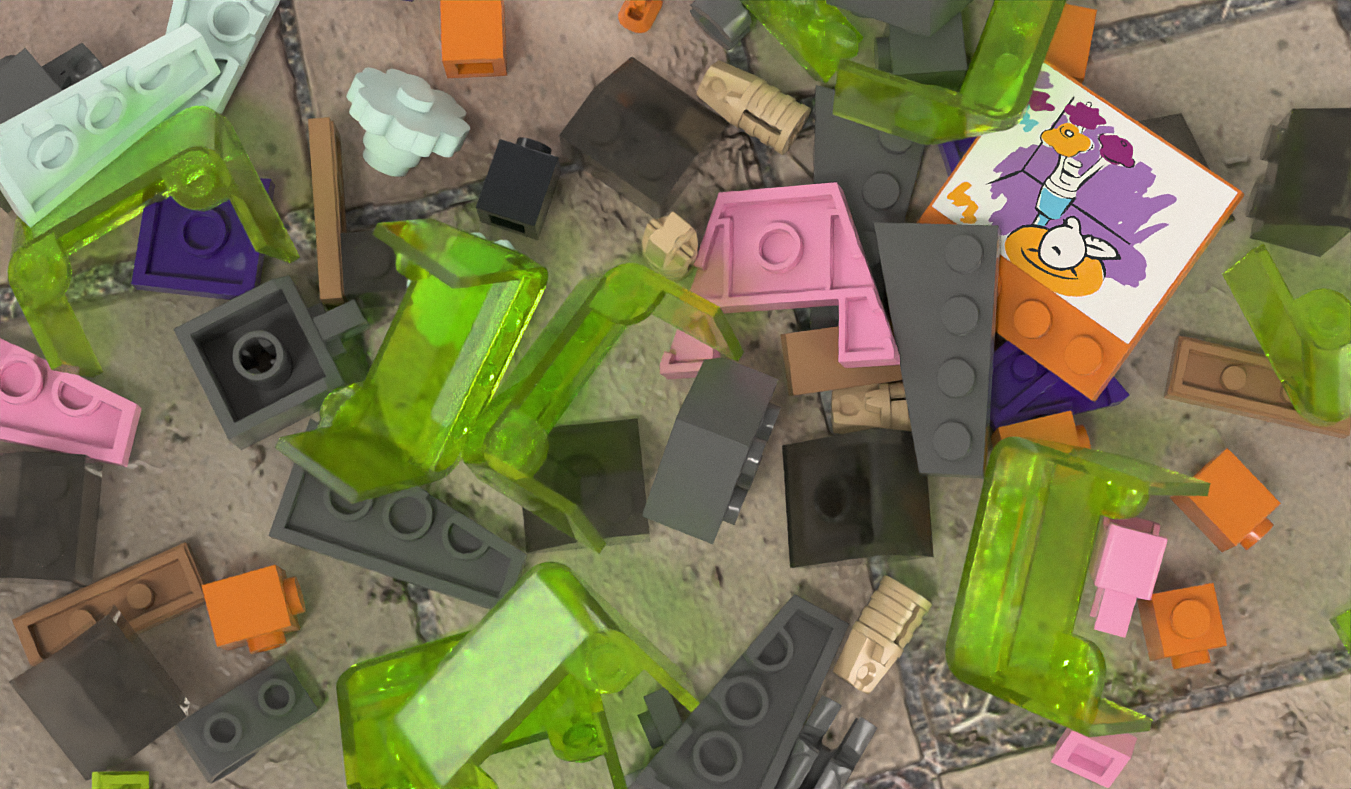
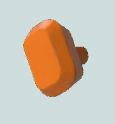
[618,0,663,33]

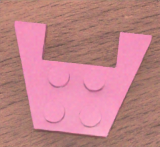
[660,182,900,379]

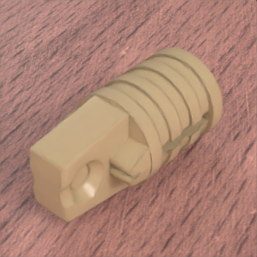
[696,60,811,155]
[642,211,698,283]
[831,381,912,438]
[833,575,932,694]

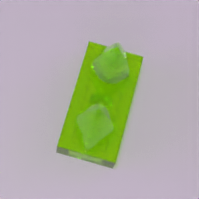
[740,0,864,83]

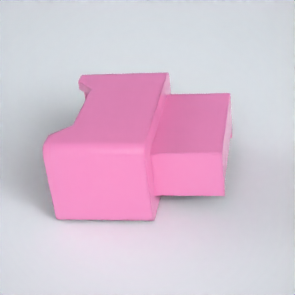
[1088,509,1168,638]

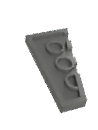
[810,85,933,330]
[874,222,1001,479]
[268,418,527,616]
[628,594,849,789]

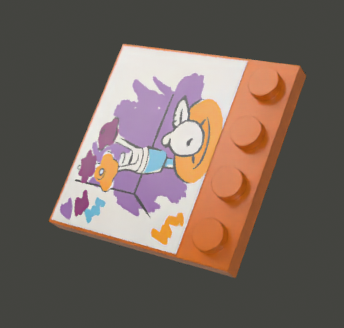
[917,54,1245,401]

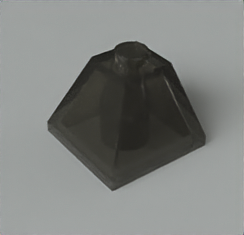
[515,418,650,554]

